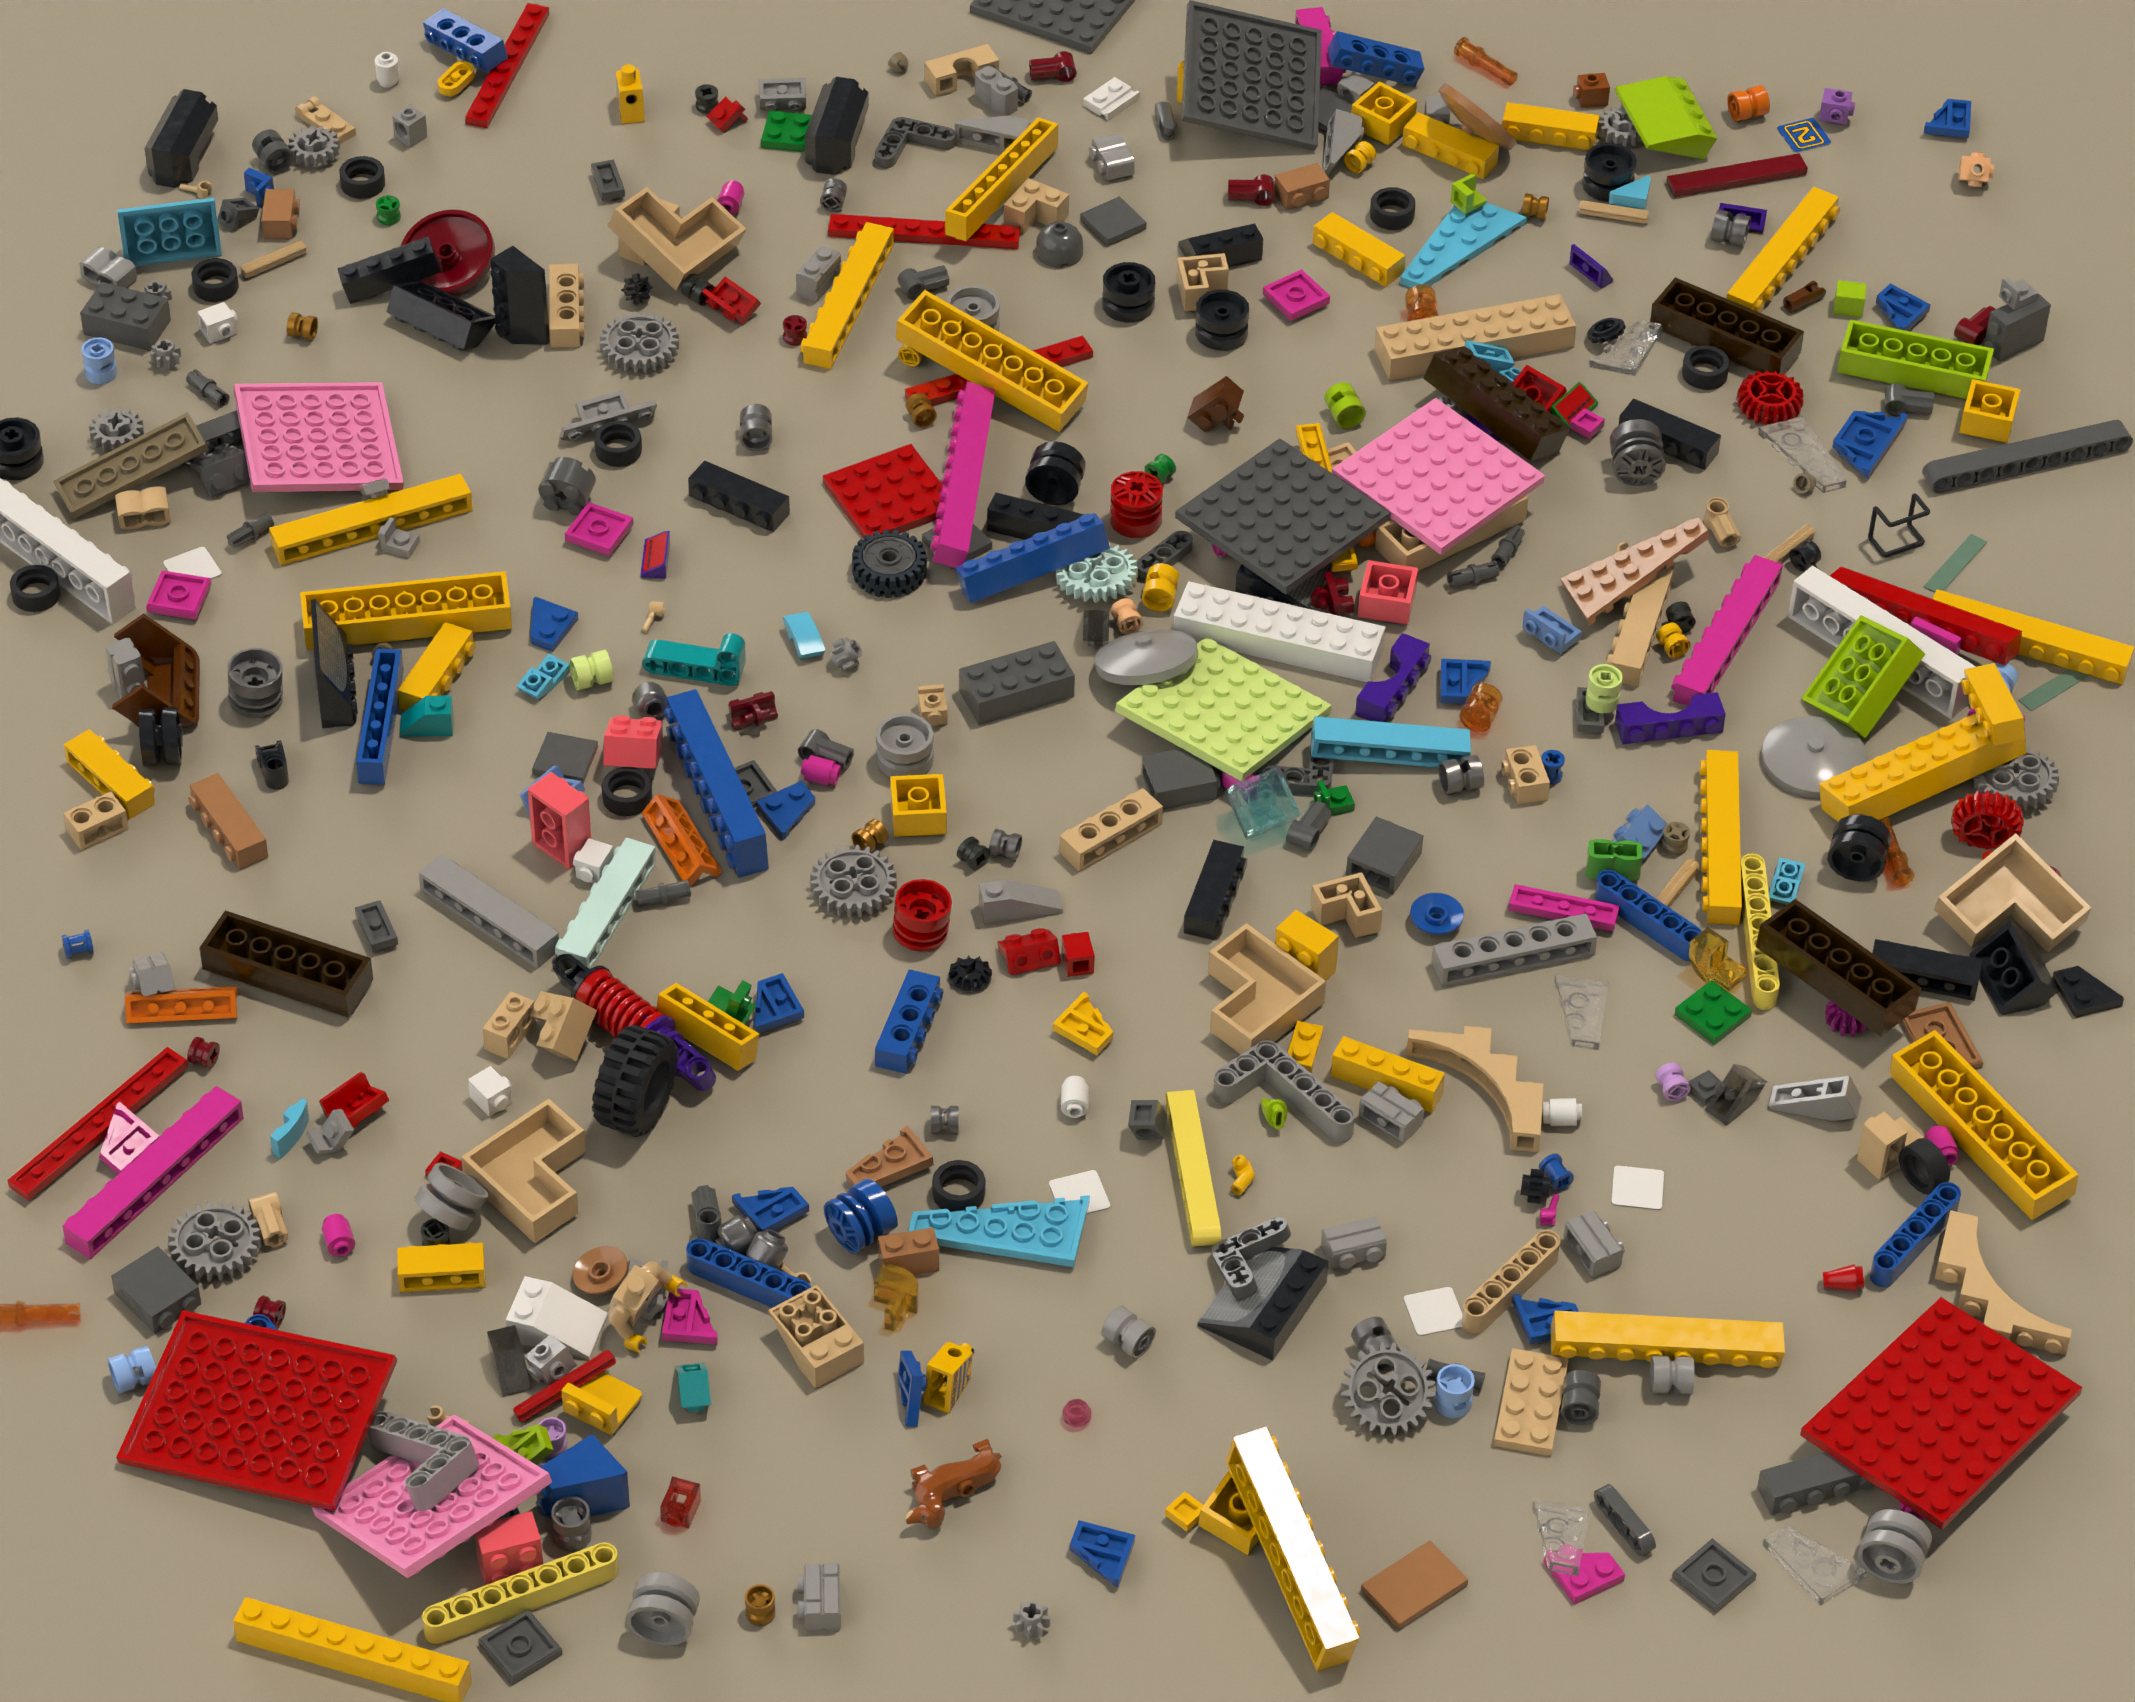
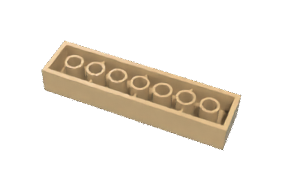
[1374,294,1576,381]

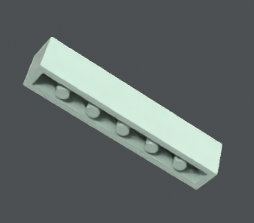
[555,837,656,970]

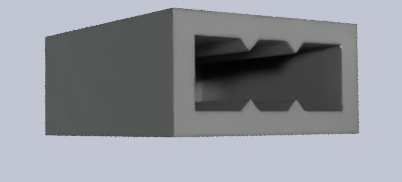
[1984,294,2051,362]
[1141,748,1221,809]
[1346,816,1424,895]
[111,1246,201,1334]

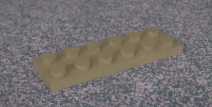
[53,412,209,519]

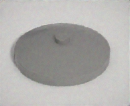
[1095,629,1198,685]
[1761,716,1867,799]

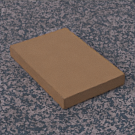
[1900,1002,1983,1069]
[1361,1540,1468,1630]

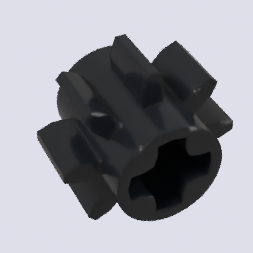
[621,273,653,304]
[1520,1169,1551,1204]

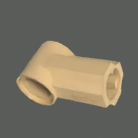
[1703,497,1741,549]
[248,1192,288,1248]

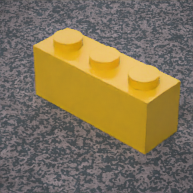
[397,1242,486,1292]

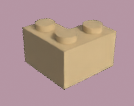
[1003,178,1069,234]
[1176,253,1229,311]
[1310,872,1382,938]
[531,991,597,1061]
[1857,1112,1924,1181]

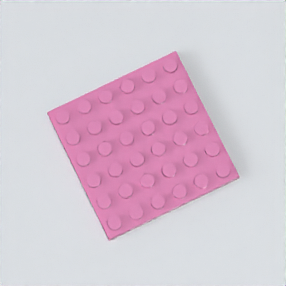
[233,382,404,492]
[1332,398,1545,555]
[312,1414,552,1578]

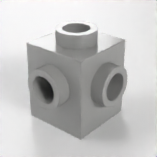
[524,1334,577,1386]

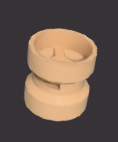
[1111,598,1143,634]

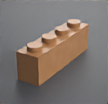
[188,773,268,869]

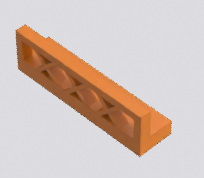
[642,794,722,886]
[125,986,238,1023]

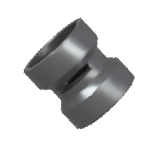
[820,178,847,212]
[989,829,1022,860]
[931,1106,959,1133]

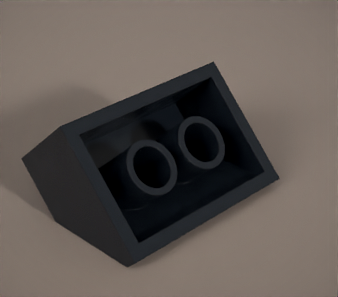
[1178,223,1263,268]
[1969,922,2059,1015]

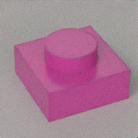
[1570,408,1605,439]

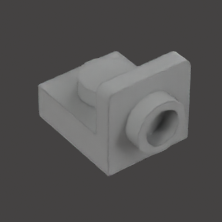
[1999,277,2038,310]
[359,478,390,501]
[378,517,420,558]
[306,1109,354,1154]

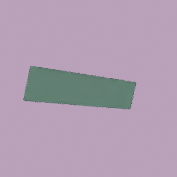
[1924,534,1987,592]
[2018,669,2090,711]

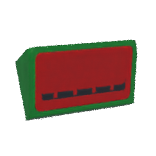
[1550,382,1598,431]

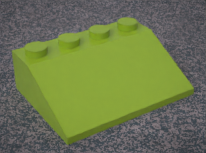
[1615,76,1717,160]
[1801,615,1925,738]

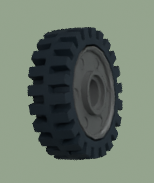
[852,529,927,598]

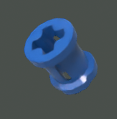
[1541,750,1565,785]
[61,929,94,959]
[1539,1154,1574,1191]

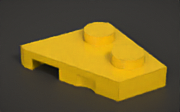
[1053,992,1113,1055]

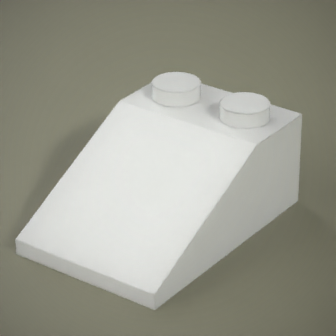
[506,1276,608,1360]

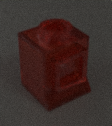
[660,1476,701,1529]

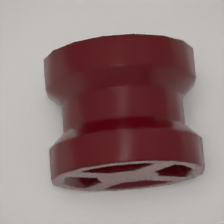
[783,315,807,346]
[187,1037,220,1069]
[253,1295,286,1328]

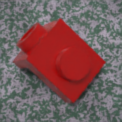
[706,96,748,133]

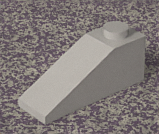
[1323,109,1364,176]
[955,115,1030,152]
[979,879,1063,924]
[1769,1075,1862,1121]

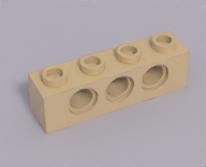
[549,264,585,348]
[1060,788,1163,872]

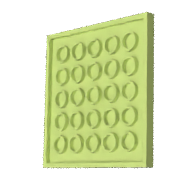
[1115,638,1332,781]

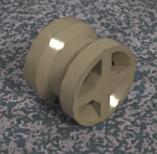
[1662,822,1690,855]

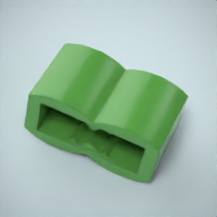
[1586,839,1642,881]

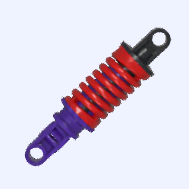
[553,954,716,1091]

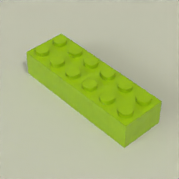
[1837,319,1994,399]

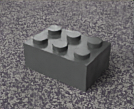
[80,282,171,351]

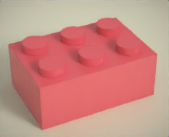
[528,772,592,870]

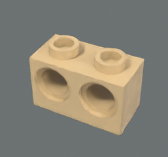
[1501,745,1550,805]
[63,791,129,851]
[482,991,536,1059]

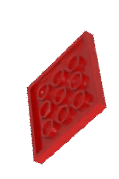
[823,444,943,538]

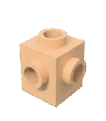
[1958,153,1994,187]

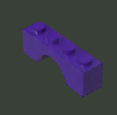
[1355,633,1431,722]
[1615,692,1726,745]

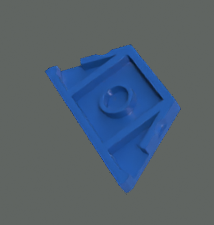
[1832,411,1908,478]

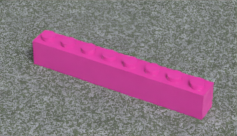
[1671,555,1783,706]
[62,1086,244,1259]

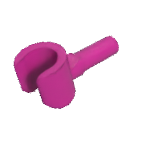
[1540,1194,1560,1226]

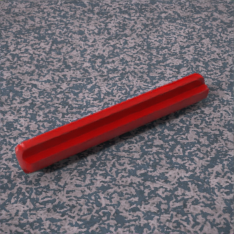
[513,1350,616,1422]

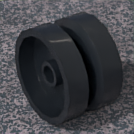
[1582,143,1637,202]
[1102,262,1156,323]
[1195,290,1249,350]
[0,417,44,481]
[1025,441,1086,506]
[139,706,183,766]
[1827,814,1892,882]

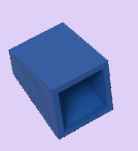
[536,1434,630,1520]

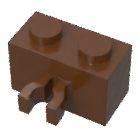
[1187,376,1244,432]

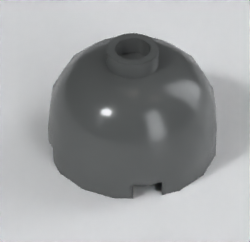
[1036,222,1083,268]

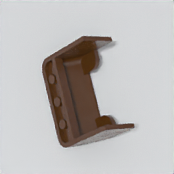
[112,613,200,728]

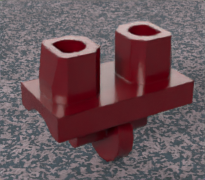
[1310,572,1354,616]
[728,691,778,730]

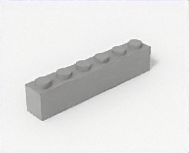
[419,854,559,969]

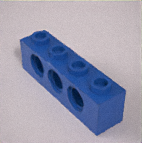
[423,8,508,72]
[1327,31,1424,86]
[875,969,944,1074]

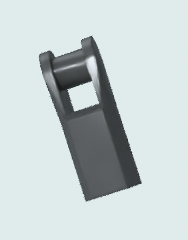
[1154,102,1177,140]

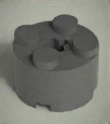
[538,457,596,515]

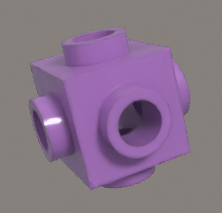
[1819,88,1856,125]

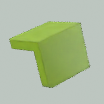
[1450,173,1487,214]
[1833,280,1866,317]

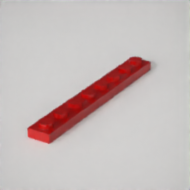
[465,3,550,128]
[828,214,1021,249]
[905,335,1093,406]
[7,1047,188,1201]

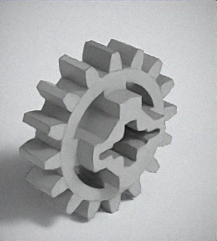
[1598,105,1643,147]
[288,125,340,167]
[89,407,144,452]

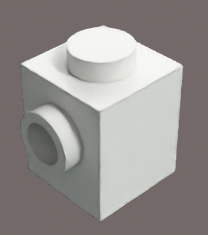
[198,302,238,344]
[573,838,613,884]
[468,1066,512,1117]

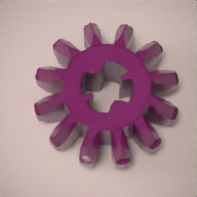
[1825,1001,1866,1037]

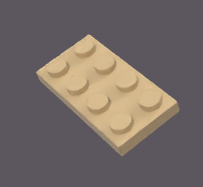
[1494,1348,1569,1456]

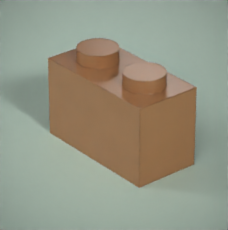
[1274,163,1330,210]
[261,189,300,239]
[878,1227,939,1280]

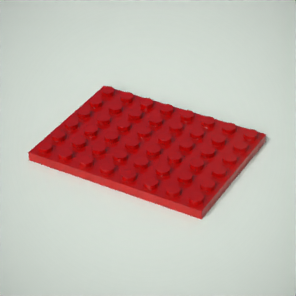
[1800,1297,2082,1530]
[116,1310,397,1511]

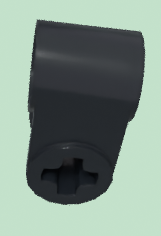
[255,740,289,789]

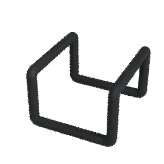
[1868,493,1930,557]

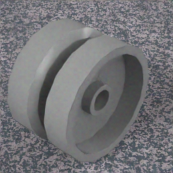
[947,285,1000,332]
[876,713,934,776]
[415,1163,488,1231]
[1857,1509,1932,1584]
[626,1572,700,1646]

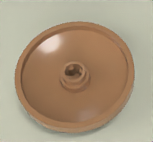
[1438,83,1517,150]

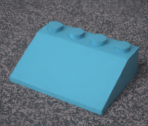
[117,198,222,266]

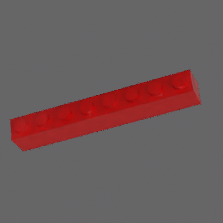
[1830,566,2022,666]

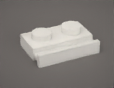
[1083,77,1140,121]

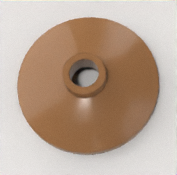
[573,1246,628,1295]

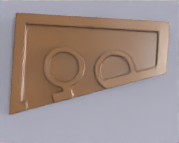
[846,1126,934,1187]

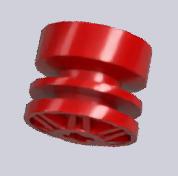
[1110,471,1163,538]
[892,879,952,952]

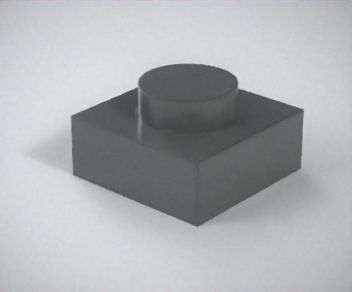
[1688,1070,1727,1106]

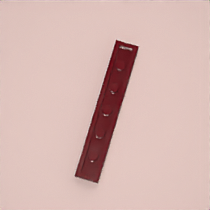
[1666,153,1808,197]

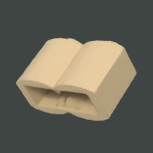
[115,486,171,530]

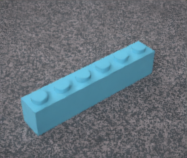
[1311,716,1471,768]

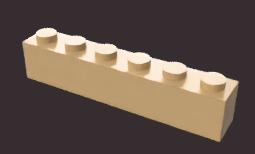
[1606,565,1675,687]

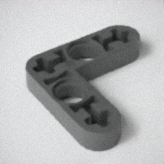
[875,117,956,168]
[1256,748,1333,795]
[1211,1217,1291,1298]

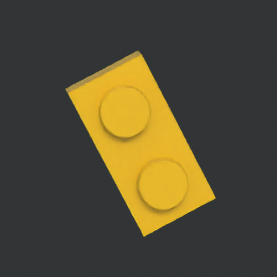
[1287,1021,1324,1073]

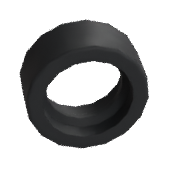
[339,156,385,199]
[1370,187,1415,230]
[191,258,239,302]
[1682,345,1730,390]
[594,421,642,466]
[10,564,61,612]
[601,767,652,816]
[1898,1138,1951,1194]
[932,1160,986,1212]

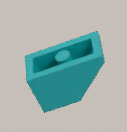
[400,695,454,737]
[676,1362,711,1412]

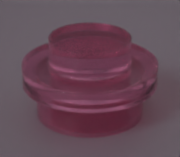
[1062,1399,1091,1427]

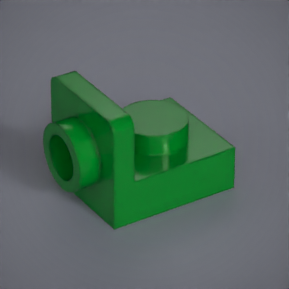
[1313,780,1355,815]

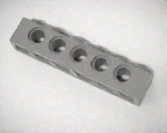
[1431,914,1597,986]

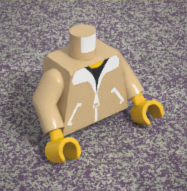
[608,1261,687,1353]

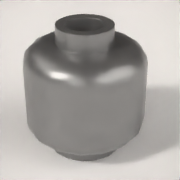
[632,682,667,719]
[715,1215,758,1254]
[746,1229,788,1269]

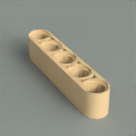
[1461,1230,1560,1334]

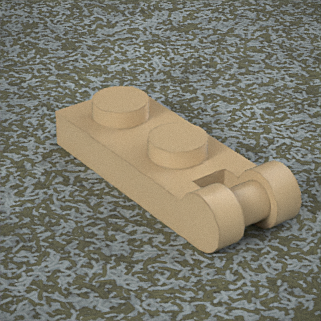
[295,96,356,144]

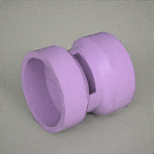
[1655,1062,1691,1101]
[539,1417,567,1458]

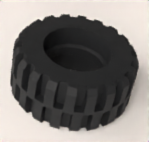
[592,1025,679,1137]

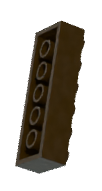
[1649,277,1804,374]
[1423,347,1570,461]
[1756,899,1921,1037]
[199,910,373,1018]

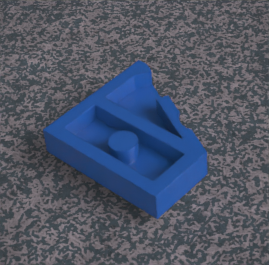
[1924,99,1971,138]
[1876,283,1931,331]
[530,597,579,652]
[1440,659,1491,704]
[756,781,815,840]
[754,973,804,1033]
[732,1186,809,1232]
[1512,1294,1579,1344]
[897,1351,927,1427]
[1070,1520,1135,1587]

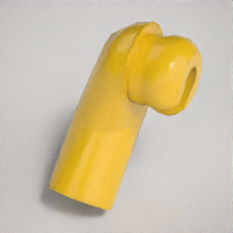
[1230,1155,1255,1196]

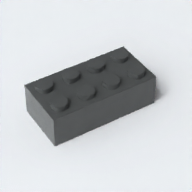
[959,641,1075,725]

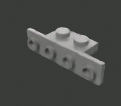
[560,390,657,440]

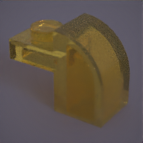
[1689,927,1748,991]
[874,1262,919,1332]

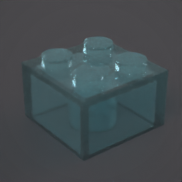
[1225,766,1301,840]

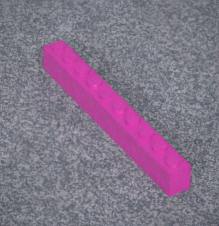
[930,381,995,568]

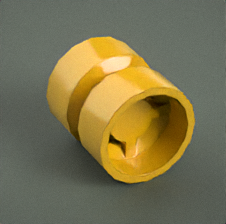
[1142,563,1180,612]

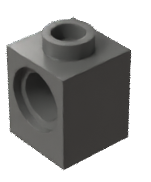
[1128,1100,1167,1140]

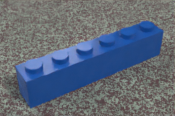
[955,513,1110,603]
[356,649,404,785]

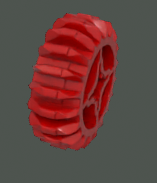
[1737,370,1804,427]
[1951,790,2024,850]

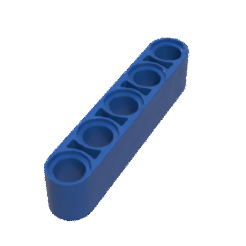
[1595,870,1704,962]
[1870,1182,1961,1287]
[686,1238,811,1308]

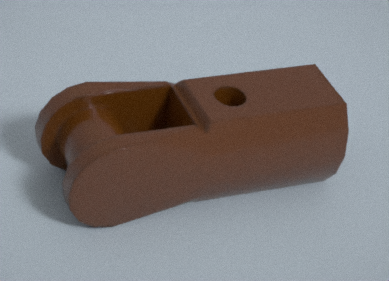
[1783,281,1826,313]

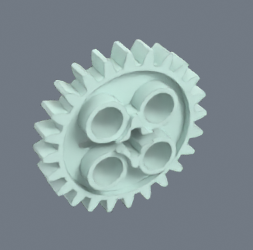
[1056,543,1138,603]

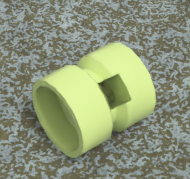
[569,649,614,690]
[1585,664,1623,713]

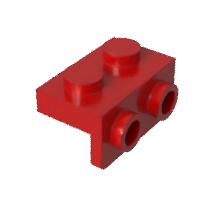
[702,276,761,326]
[997,928,1061,975]
[319,1072,389,1128]

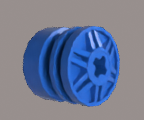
[824,1179,898,1253]

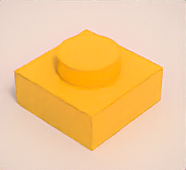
[1165,1491,1203,1532]

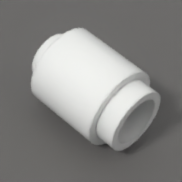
[375,52,400,88]
[1061,1076,1089,1118]
[1542,1098,1582,1126]

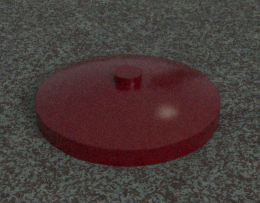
[401,209,495,295]

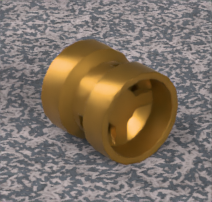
[1522,193,1549,220]
[286,312,318,341]
[905,393,937,428]
[851,819,889,853]
[745,1584,775,1626]

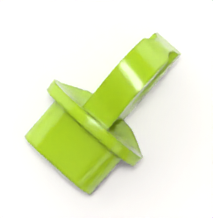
[1261,1098,1288,1129]

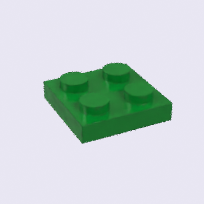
[761,110,812,152]
[1674,980,1752,1045]

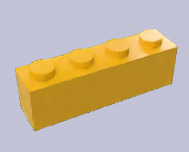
[1502,102,1599,150]
[1402,112,1499,179]
[1312,212,1406,287]
[397,622,476,710]
[1961,663,2025,746]
[64,729,155,820]
[656,983,759,1071]
[1331,1036,1445,1113]

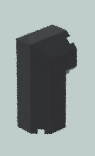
[805,76,869,175]
[144,89,218,188]

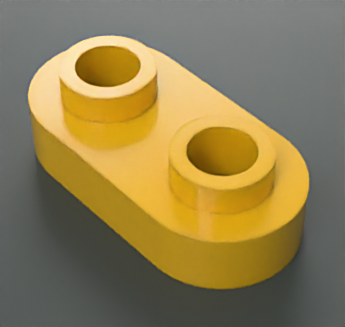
[438,61,475,97]

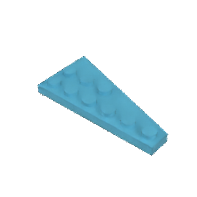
[1400,203,1527,292]
[908,1195,1090,1267]

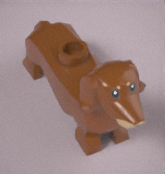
[905,1439,1002,1528]

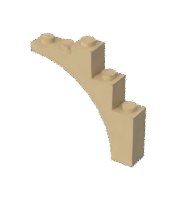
[1406,1026,1544,1152]
[1935,1210,2072,1356]

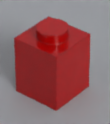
[1061,932,1095,977]

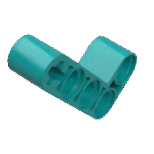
[642,633,746,686]

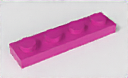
[1508,884,1620,932]

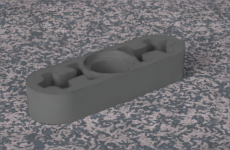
[1137,531,1193,581]
[1594,1484,1656,1556]

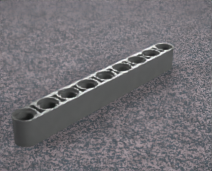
[1922,420,2133,493]

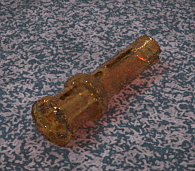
[1454,37,1518,86]
[1880,817,1914,886]
[0,1301,81,1327]

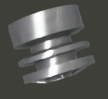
[1610,419,1666,486]
[228,648,283,718]

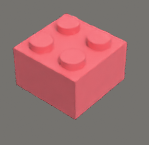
[1358,560,1418,625]
[604,715,663,769]
[475,1511,543,1585]

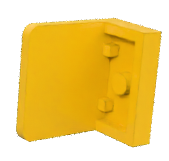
[561,1372,642,1436]

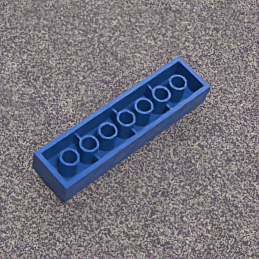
[664,689,769,878]

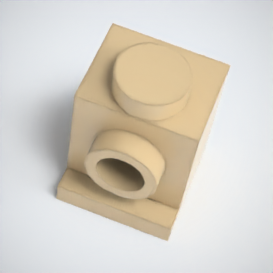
[918,684,948,726]

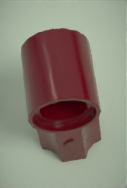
[1029,51,1077,82]
[1228,174,1275,206]
[1954,306,1995,345]

